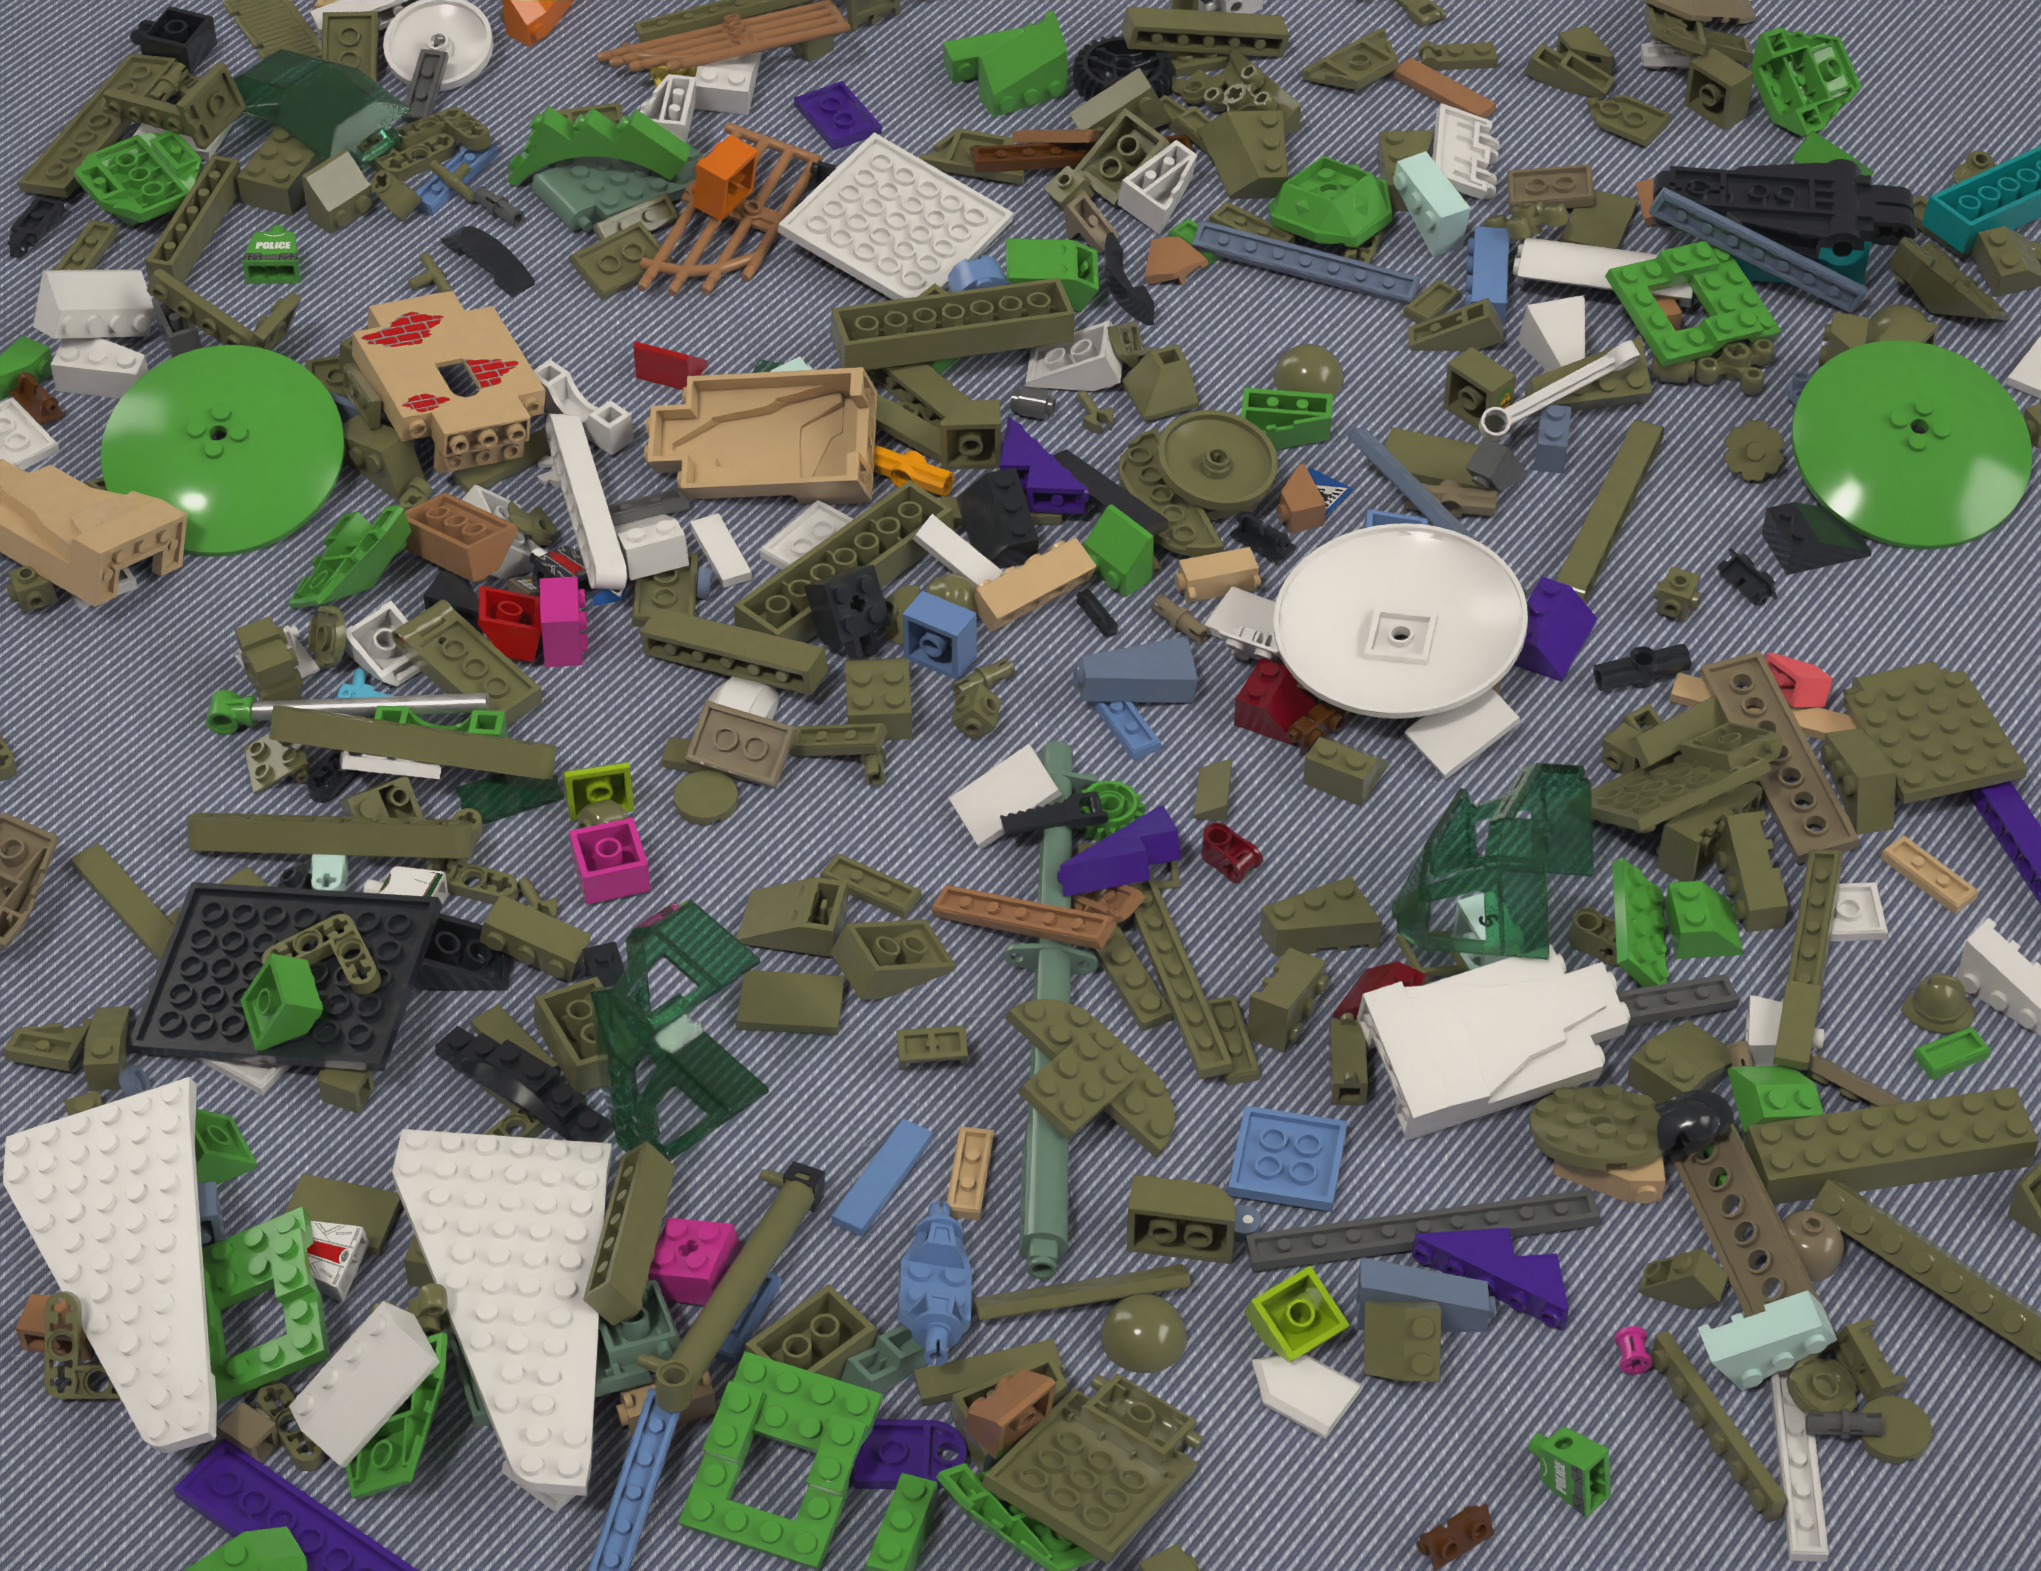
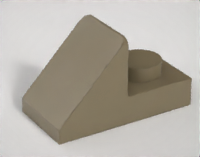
[1064,191,1120,254]

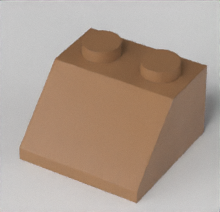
[966,1369,1056,1460]

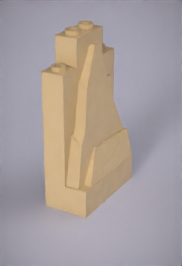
[644,367,877,504]
[0,459,188,607]

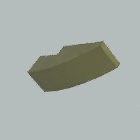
[1523,43,1615,97]

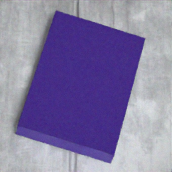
[794,81,882,151]

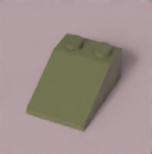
[1074,108,1170,206]
[830,919,956,1000]
[1627,1021,1732,1104]

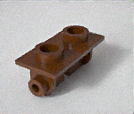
[9,372,66,424]
[1286,700,1346,756]
[1416,1503,1494,1571]

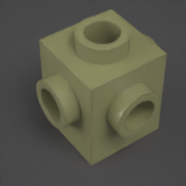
[1043,165,1094,212]
[6,566,58,613]
[1654,566,1701,621]
[951,682,1002,740]

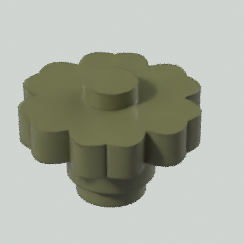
[1723,419,1785,481]

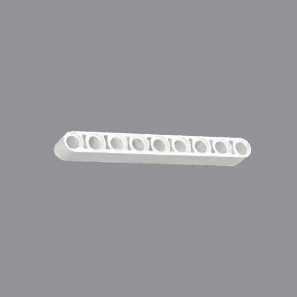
[545,414,627,590]

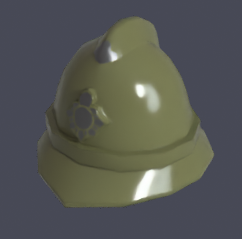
[1901,972,1976,1034]

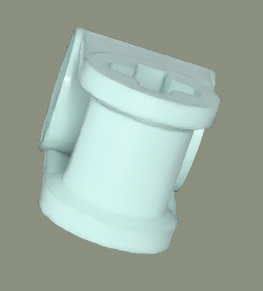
[311,854,348,891]

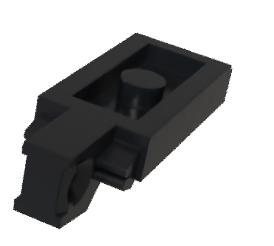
[7,196,65,258]

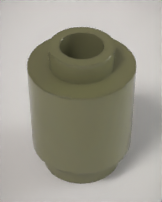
[1651,354,1695,383]

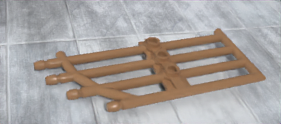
[597,0,851,72]
[638,122,823,296]

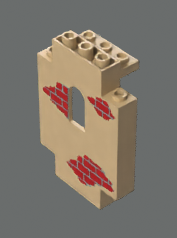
[352,290,545,474]

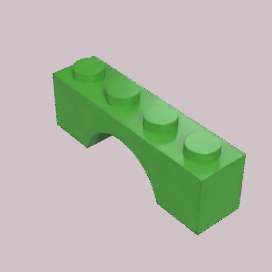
[374,705,508,738]

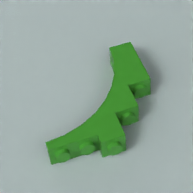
[507,106,691,187]

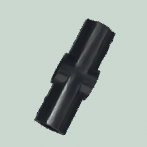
[1593,644,1692,691]

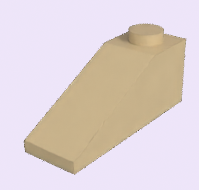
[1553,1154,1665,1204]

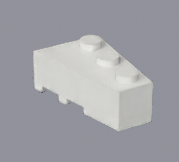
[640,74,696,143]

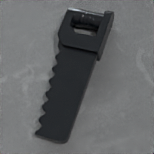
[1000,791,1109,834]

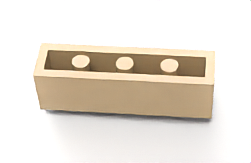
[974,538,1097,633]

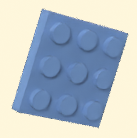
[1228,1106,1348,1212]

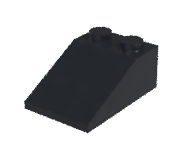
[1762,502,1872,575]
[414,913,511,991]

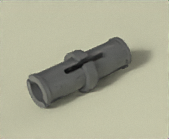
[473,186,525,227]
[1805,1409,1883,1439]

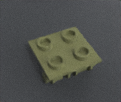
[244,733,311,794]

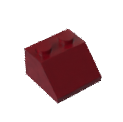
[1234,658,1318,745]
[1333,961,1427,1020]

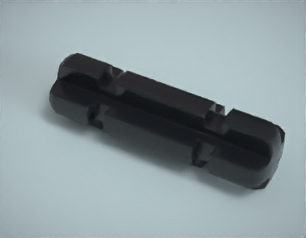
[1076,589,1118,638]

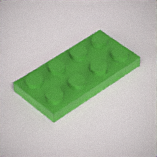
[1612,857,1669,987]

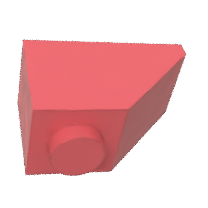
[1765,653,1833,707]

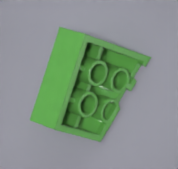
[979,10,1067,117]

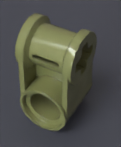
[371,170,422,221]
[1568,908,1618,966]

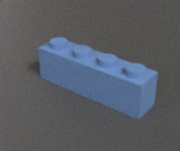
[1465,226,1509,325]

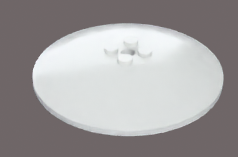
[1274,523,1528,718]

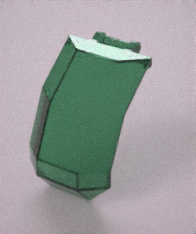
[233,49,410,171]

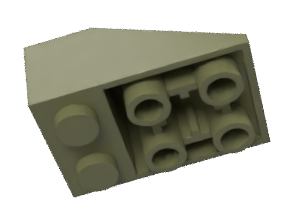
[736,877,848,957]

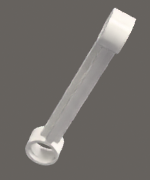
[1479,340,1641,441]

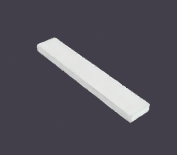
[1769,1368,1829,1562]

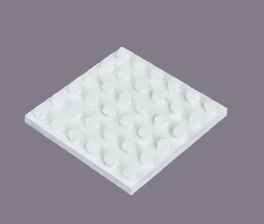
[777,133,1014,300]

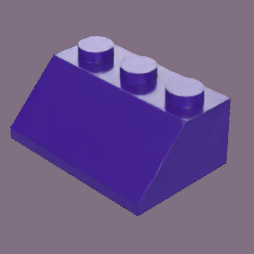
[1514,576,1597,682]

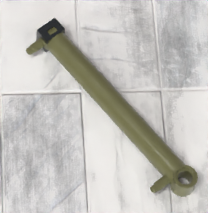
[637,1161,825,1413]

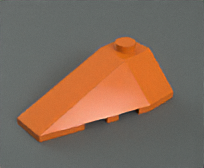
[502,0,574,47]

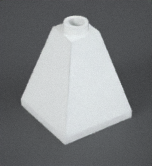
[1518,296,1585,372]

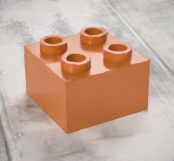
[693,134,758,221]

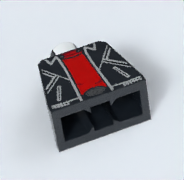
[529,546,602,599]

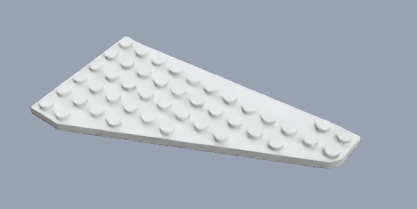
[3,1077,217,1453]
[392,1129,612,1496]

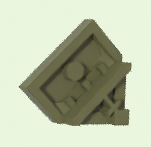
[1107,320,1154,369]

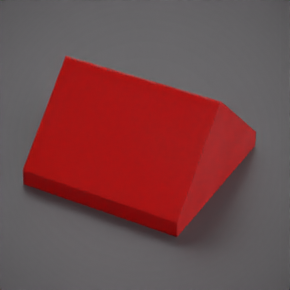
[633,341,708,390]

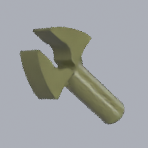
[1077,391,1114,435]
[518,878,558,919]

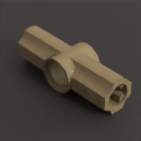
[1404,479,1497,519]

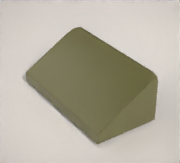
[1194,759,1232,821]

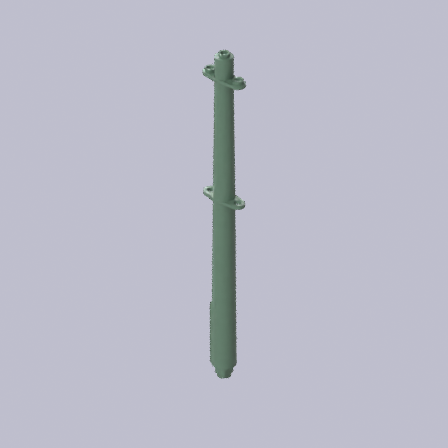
[1004,741,1100,1279]

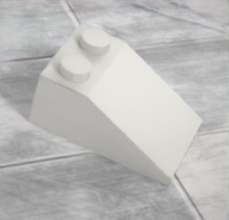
[694,52,761,115]
[1026,321,1123,391]
[614,514,689,580]

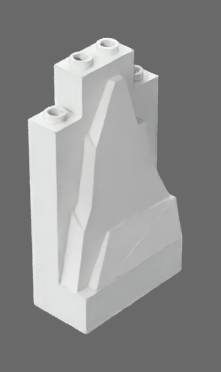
[1357,944,1630,1141]

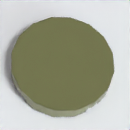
[308,605,346,668]
[673,770,738,825]
[1786,1354,1858,1414]
[1858,1396,1932,1464]

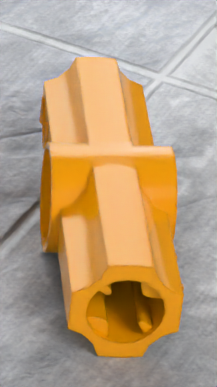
[873,445,955,497]

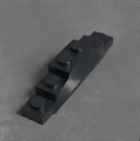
[434,1026,613,1143]

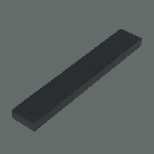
[1053,449,1169,536]

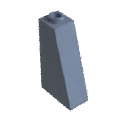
[1073,637,1198,703]
[1356,1258,1496,1332]

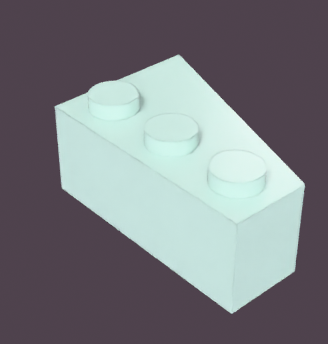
[1393,151,1470,258]
[1698,1290,1837,1391]

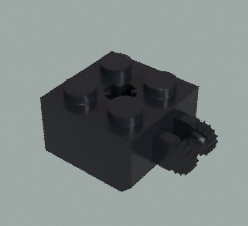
[130,6,217,74]
[804,565,891,660]

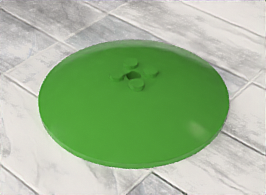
[1791,340,2032,550]
[101,345,345,557]

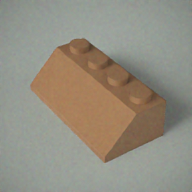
[404,492,518,582]

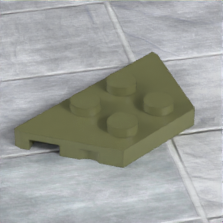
[1302,27,1399,90]
[919,128,1024,185]

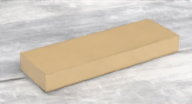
[1880,835,1979,915]
[947,1126,994,1220]

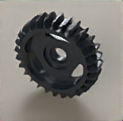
[1073,34,1174,102]

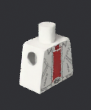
[307,1221,369,1302]

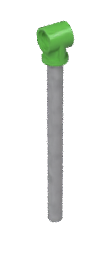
[206,690,490,735]

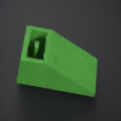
[1005,238,1099,312]

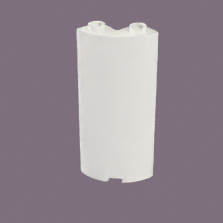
[1513,238,1693,308]

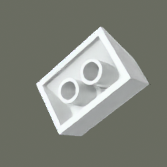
[462,485,539,579]

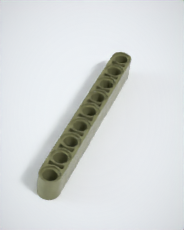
[1556,419,1665,604]
[269,706,557,779]
[187,812,473,859]

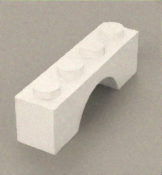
[533,360,634,455]

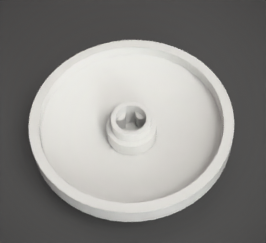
[383,0,494,91]

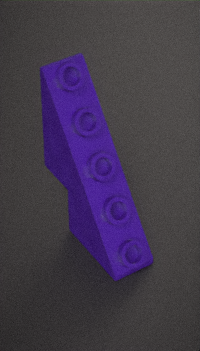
[1000,417,1090,514]
[1057,805,1181,896]
[1412,1228,1569,1330]

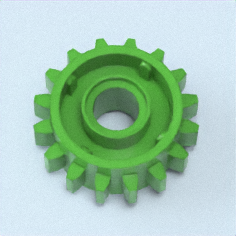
[1077,781,1145,842]

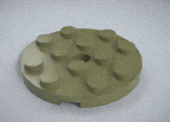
[1529,1084,1665,1170]

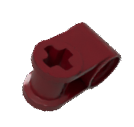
[1201,822,1263,883]

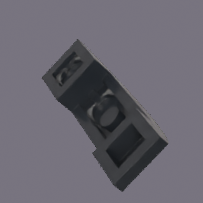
[442,226,535,298]
[1104,232,1154,326]

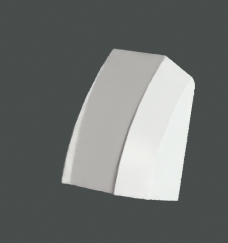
[344,601,421,687]
[699,676,780,720]

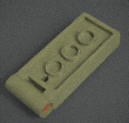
[392,599,541,726]

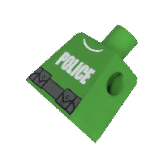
[242,225,301,284]
[1528,1427,1611,1518]

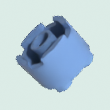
[948,255,1009,292]

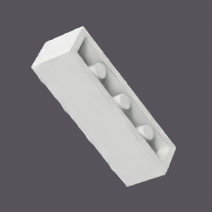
[310,0,419,41]

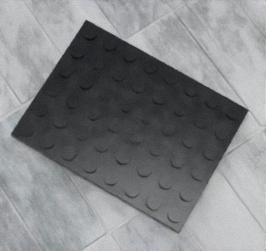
[127,882,442,1072]

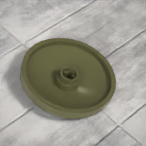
[1156,410,1278,511]

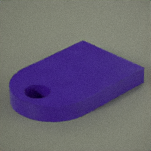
[854,1419,967,1490]

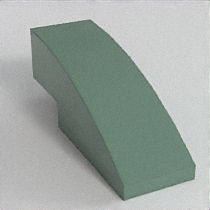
[841,1325,936,1393]

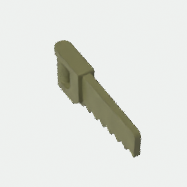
[1395,0,1446,27]

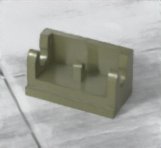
[897,1025,968,1070]
[1833,1318,1908,1403]

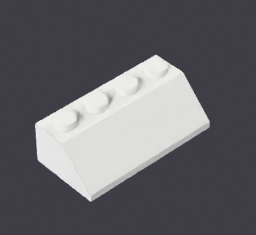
[33,270,154,339]
[289,1301,440,1468]

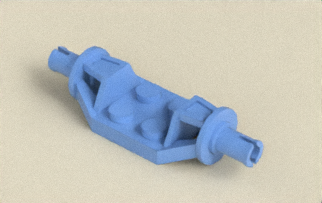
[897,1201,972,1366]

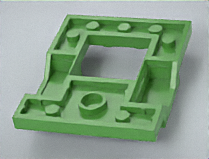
[1605,241,1782,367]
[202,1206,331,1404]
[678,1351,883,1571]

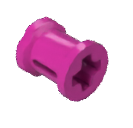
[1614,1326,1653,1375]

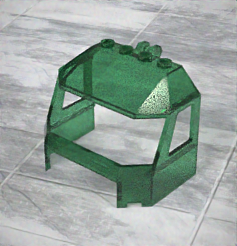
[1391,763,1594,960]
[590,900,769,1161]

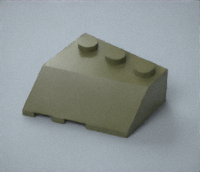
[1197,110,1288,199]

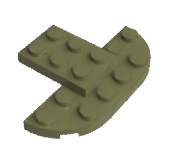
[1644,3,1753,65]
[1118,428,1257,557]
[1005,999,1175,1158]

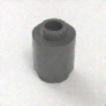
[1011,386,1056,420]

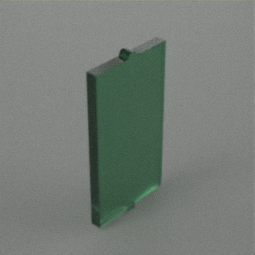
[456,773,564,825]

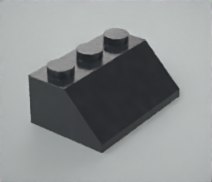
[956,467,1039,569]

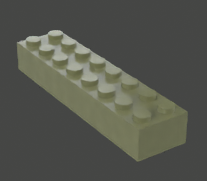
[831,278,1075,370]
[734,480,953,643]
[1744,1087,2039,1205]

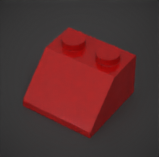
[478,585,542,662]

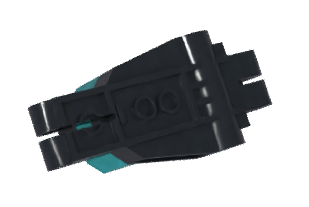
[1653,159,1915,285]

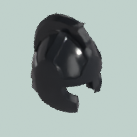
[1654,1090,1735,1159]

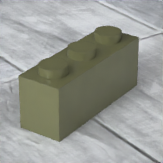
[479,894,592,983]

